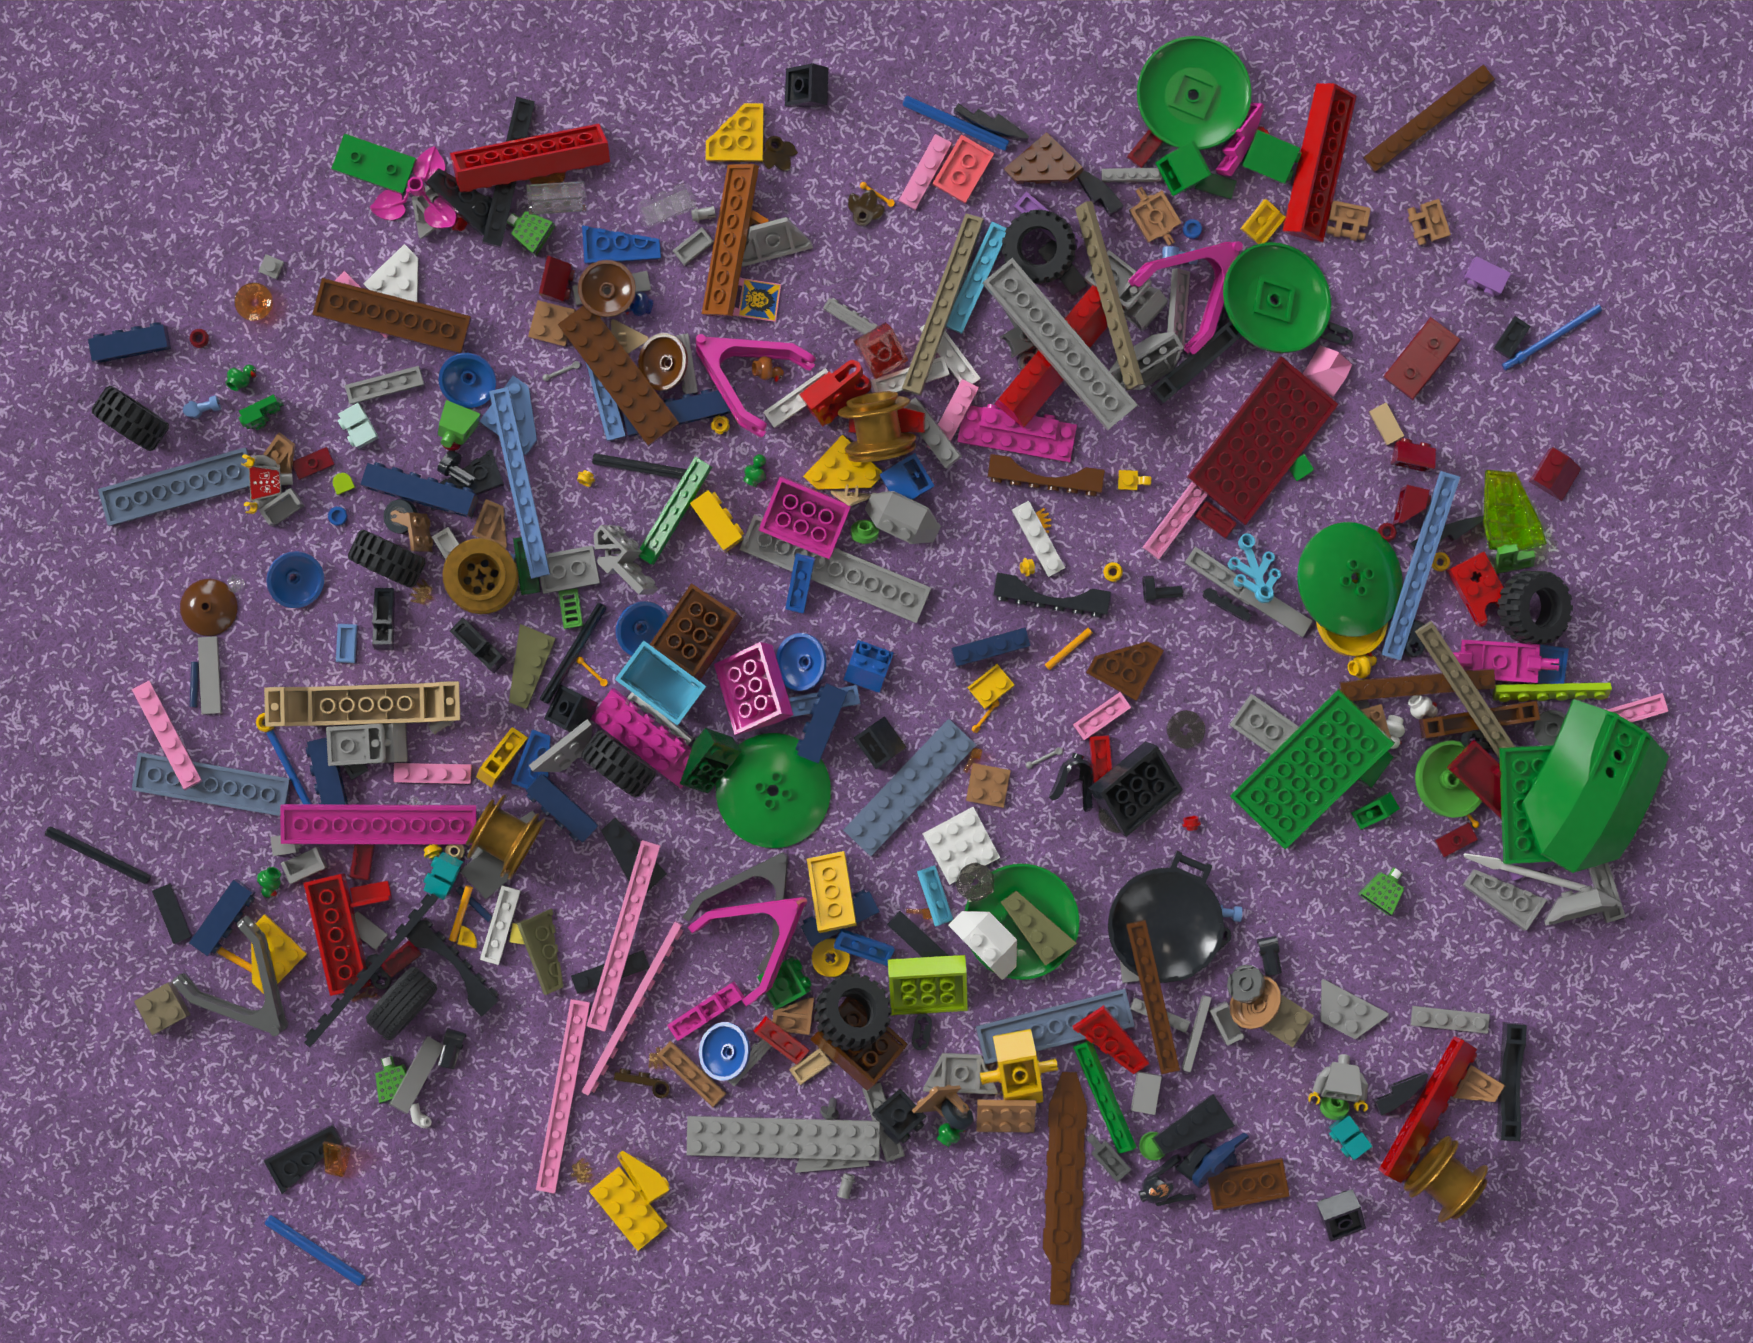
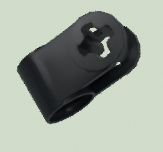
[1404,619,1426,657]

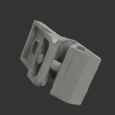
[1084,250,1168,332]
[594,525,658,595]
[326,723,408,766]

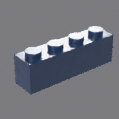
[88,322,171,364]
[951,627,1031,667]
[795,683,848,764]
[305,737,349,805]
[526,772,598,843]
[189,879,256,956]
[801,889,880,947]

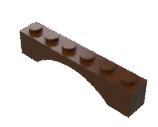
[987,454,1105,497]
[1419,701,1540,738]

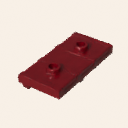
[1382,317,1461,401]
[1447,740,1502,820]

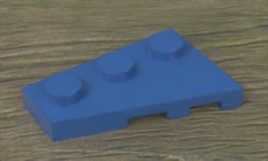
[511,729,550,789]

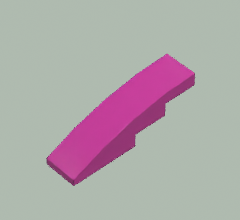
[1215,103,1264,176]
[667,981,744,1041]

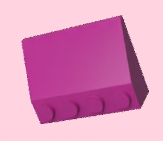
[759,476,852,559]
[714,642,793,735]

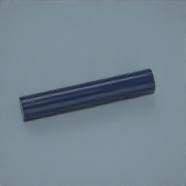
[189,662,199,707]
[456,886,493,922]

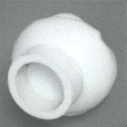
[1408,695,1438,719]
[1386,715,1405,749]

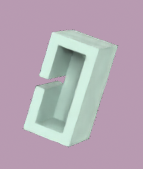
[338,403,379,449]

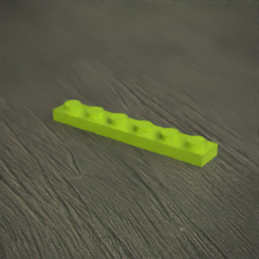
[1493,683,1612,702]

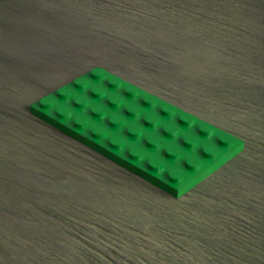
[1230,688,1395,849]

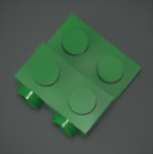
[239,394,284,430]
[757,956,812,1010]

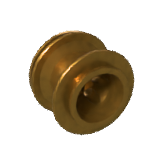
[838,391,917,462]
[442,538,519,614]
[466,794,545,880]
[1404,1136,1488,1223]

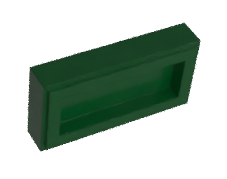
[1194,173,1237,200]

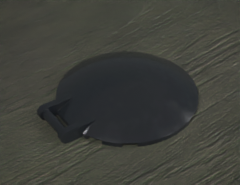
[1108,850,1224,983]

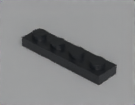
[571,950,650,994]

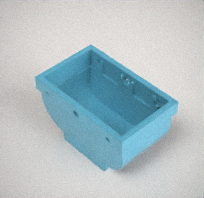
[615,641,706,726]

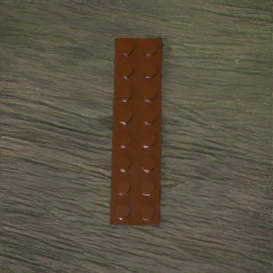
[312,278,471,354]
[558,305,679,447]

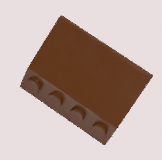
[650,583,742,681]
[810,997,908,1091]

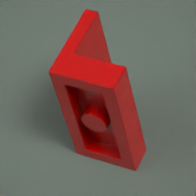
[350,880,392,907]

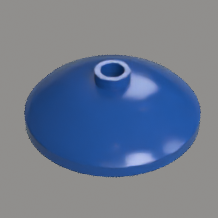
[438,353,496,408]
[266,551,324,608]
[616,601,669,656]
[776,633,826,691]
[699,1022,750,1081]

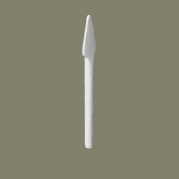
[1464,853,1594,891]

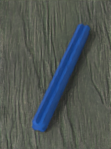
[903,96,1009,151]
[265,1215,365,1286]

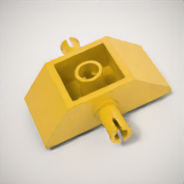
[980,1029,1058,1103]

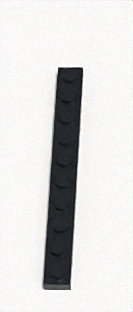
[304,893,439,1048]

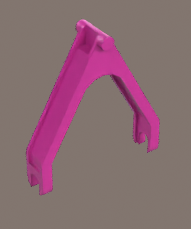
[1128,241,1243,354]
[696,334,816,437]
[688,897,807,1006]

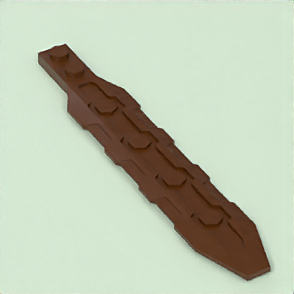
[1042,1071,1087,1305]

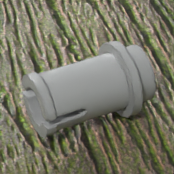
[691,206,716,223]
[428,721,454,735]
[837,1173,856,1199]

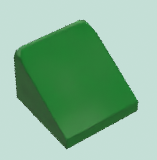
[1289,454,1314,481]

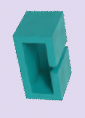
[423,852,463,900]
[1328,1114,1372,1160]

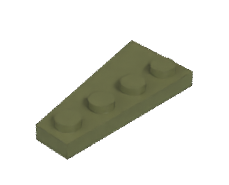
[509,624,556,709]
[1001,891,1077,966]
[517,908,563,995]

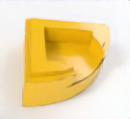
[457,926,477,948]

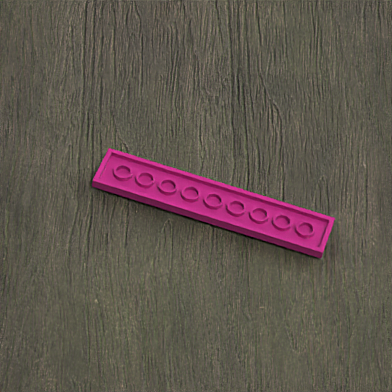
[280,804,476,844]

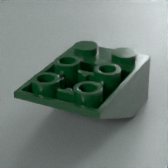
[680,728,742,794]

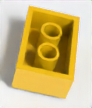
[690,490,744,553]

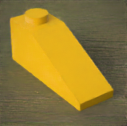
[476,727,528,788]
[617,1151,669,1206]

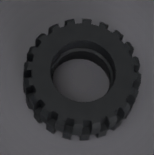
[1002,210,1077,284]
[92,386,169,451]
[348,529,426,588]
[1497,571,1573,644]
[581,730,656,798]
[814,973,892,1051]

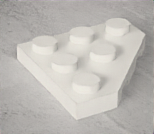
[363,244,419,302]

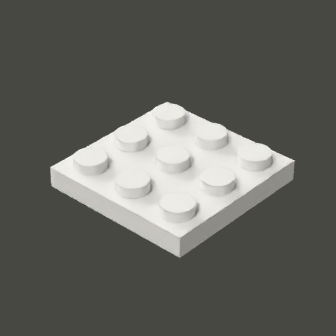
[922,807,1000,885]

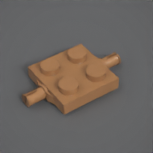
[1129,187,1182,246]

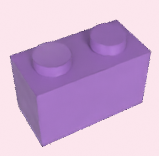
[1463,256,1511,297]

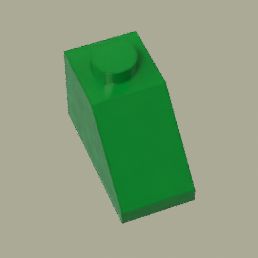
[1351,792,1400,830]

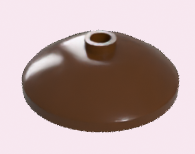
[578,260,636,317]
[638,333,688,391]
[180,579,238,636]

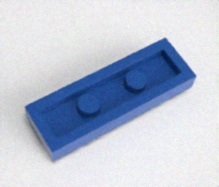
[785,554,815,613]
[834,929,895,966]

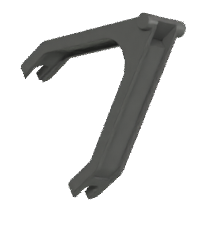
[682,852,788,973]
[172,916,289,1036]

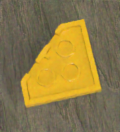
[705,103,763,162]
[803,435,883,490]
[251,914,307,994]

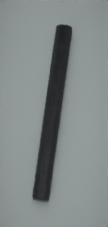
[592,453,687,479]
[540,603,607,704]
[45,827,151,884]

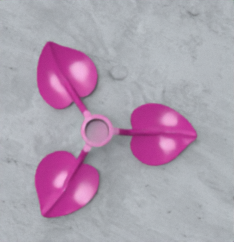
[370,146,456,229]

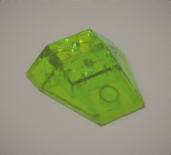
[1483,470,1547,551]

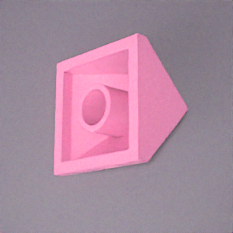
[1303,345,1352,397]

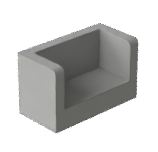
[259,488,305,527]
[281,847,328,884]
[1208,1001,1244,1046]
[1131,1071,1162,1115]

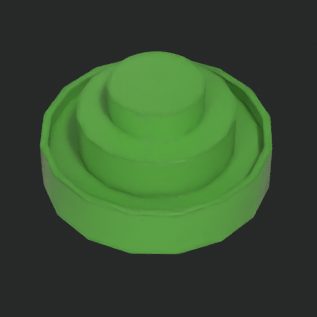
[851,520,879,544]
[1320,1097,1349,1120]
[1139,1131,1165,1160]

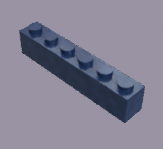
[623,386,738,437]
[360,462,479,519]

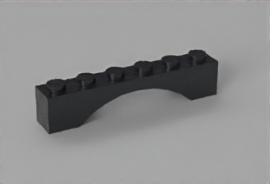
[1149,320,1242,406]
[993,572,1111,618]
[406,917,500,1017]
[1496,1022,1527,1142]

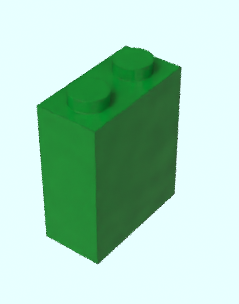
[1241,129,1301,184]

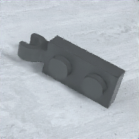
[1086,1133,1131,1182]

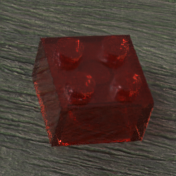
[853,322,908,379]

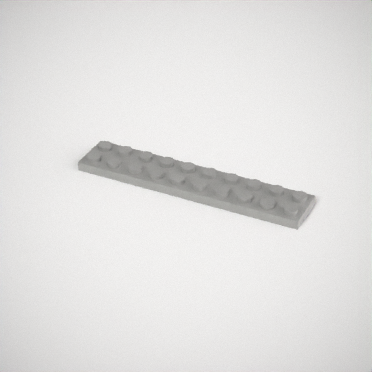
[982,258,1137,431]
[740,515,931,623]
[687,1116,880,1161]

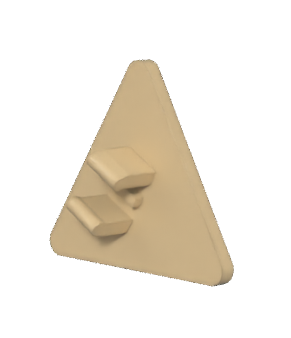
[611,319,649,354]
[831,485,871,506]

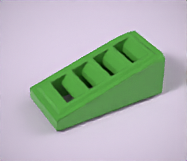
[558,588,584,629]

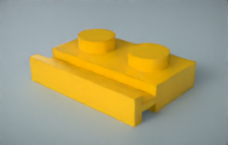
[1240,199,1286,244]
[967,664,1015,710]

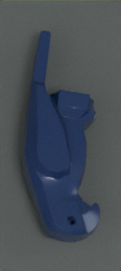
[1192,1133,1249,1188]

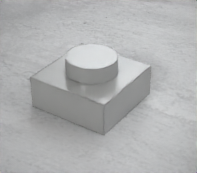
[258,254,284,280]

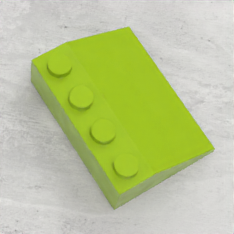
[888,955,968,1015]

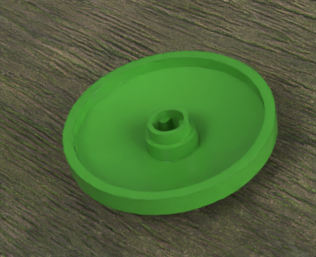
[1415,741,1482,818]

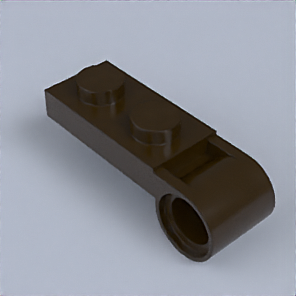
[614,1068,671,1098]

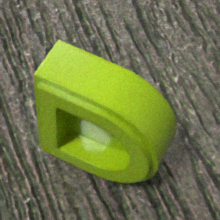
[333,473,355,495]

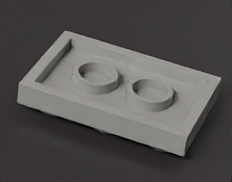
[540,545,600,594]
[1229,694,1298,755]

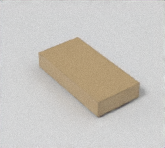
[1369,403,1404,445]
[789,1048,832,1085]

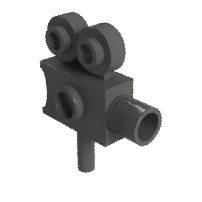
[1000,308,1038,370]

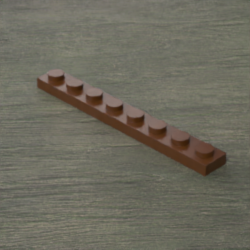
[1363,64,1495,173]
[1339,668,1495,701]
[1127,920,1180,1075]

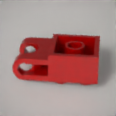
[799,360,871,427]
[1446,551,1504,628]

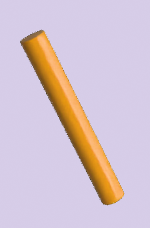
[1045,628,1093,670]
[449,885,473,942]
[218,947,252,973]

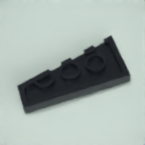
[425,168,492,236]
[430,449,504,511]
[601,817,667,892]
[1151,1094,1235,1155]
[264,1124,342,1194]

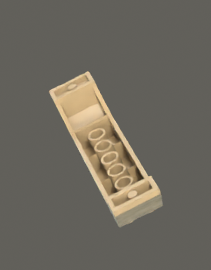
[264,681,461,727]

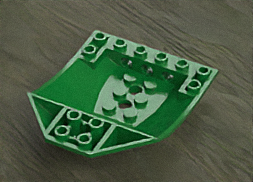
[1522,699,1669,873]

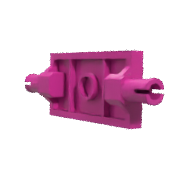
[1453,640,1559,683]

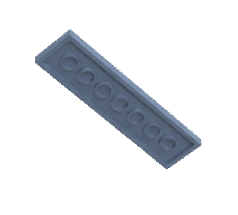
[98,447,249,526]
[843,719,976,856]
[131,752,291,816]
[976,988,1135,1064]

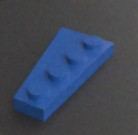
[582,225,661,264]

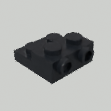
[872,1088,927,1145]

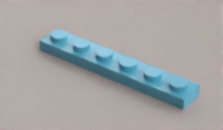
[946,222,1006,334]

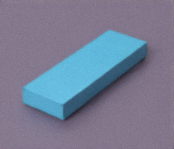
[917,865,953,926]

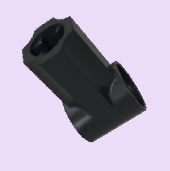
[1257,936,1282,976]
[438,1028,466,1069]
[1175,1140,1212,1181]

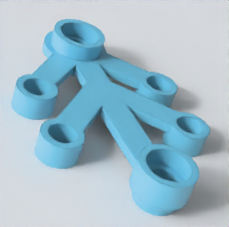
[1228,533,1281,603]

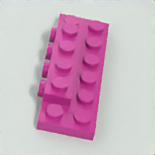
[957,404,1077,463]
[591,688,692,788]

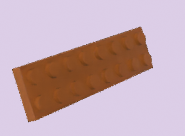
[701,164,759,316]

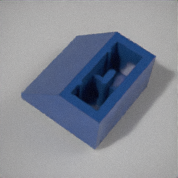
[880,453,934,500]
[843,640,894,693]

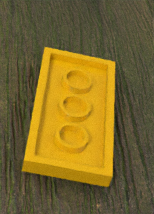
[807,851,857,933]
[589,1166,668,1251]

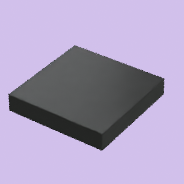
[460,850,515,899]

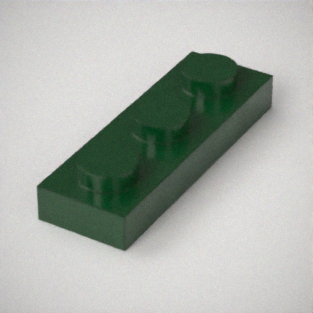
[513,537,541,595]

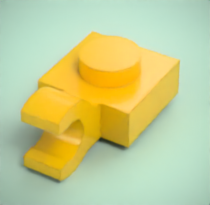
[1118,470,1151,491]

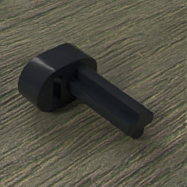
[437,450,476,488]
[1142,575,1183,603]

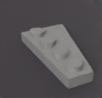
[1462,869,1548,931]

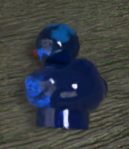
[625,292,654,316]

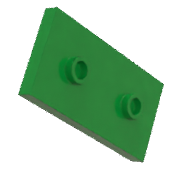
[331,133,417,195]

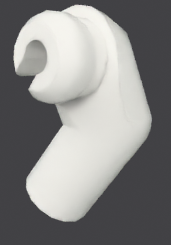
[410,1103,432,1128]

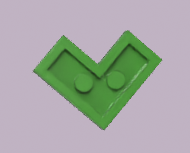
[1494,544,1535,574]

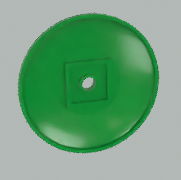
[1136,36,1252,150]
[1223,242,1331,353]
[1297,522,1403,637]
[716,733,831,848]
[965,863,1079,980]

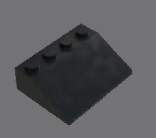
[1089,741,1183,837]

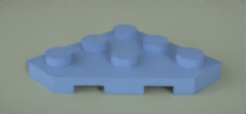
[479,376,537,455]

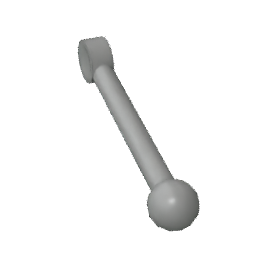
[542,361,580,381]
[1026,747,1063,769]

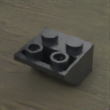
[854,716,907,769]

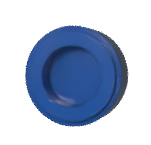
[1183,219,1202,239]
[328,506,348,526]

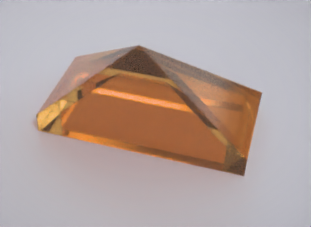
[323,1142,351,1177]

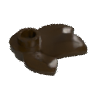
[762,136,798,171]
[848,190,885,226]

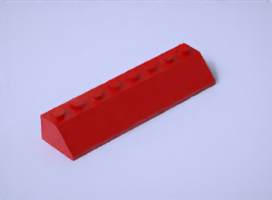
[1283,83,1357,243]
[450,124,610,192]
[994,285,1108,428]
[1378,1036,1477,1183]

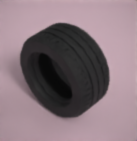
[366,967,438,1040]

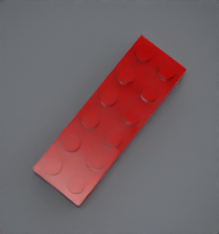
[303,873,371,996]

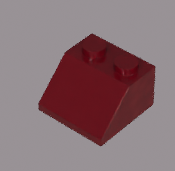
[539,256,576,304]
[1391,438,1436,473]
[1529,447,1581,501]
[1393,485,1431,526]

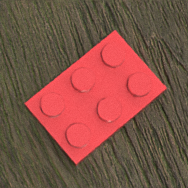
[932,134,994,204]

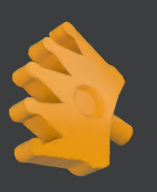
[1035,508,1051,533]

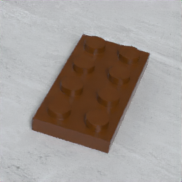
[1207,1157,1290,1211]

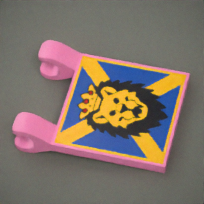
[733,278,781,322]

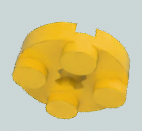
[812,938,850,977]

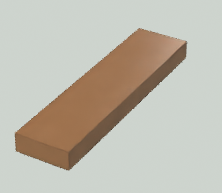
[657,1040,726,1107]

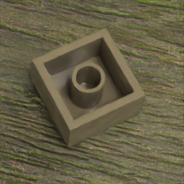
[134,982,191,1035]
[1261,994,1314,1048]

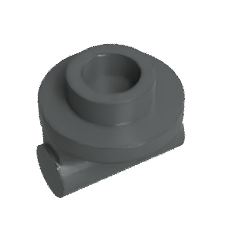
[820,1097,839,1120]

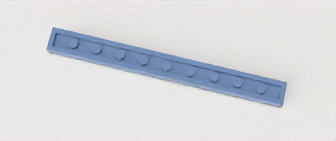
[489,387,550,579]
[1381,471,1460,660]

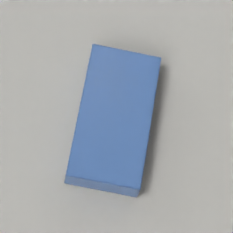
[336,624,358,663]

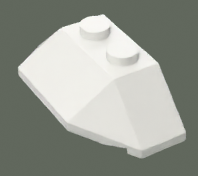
[949,911,1017,980]

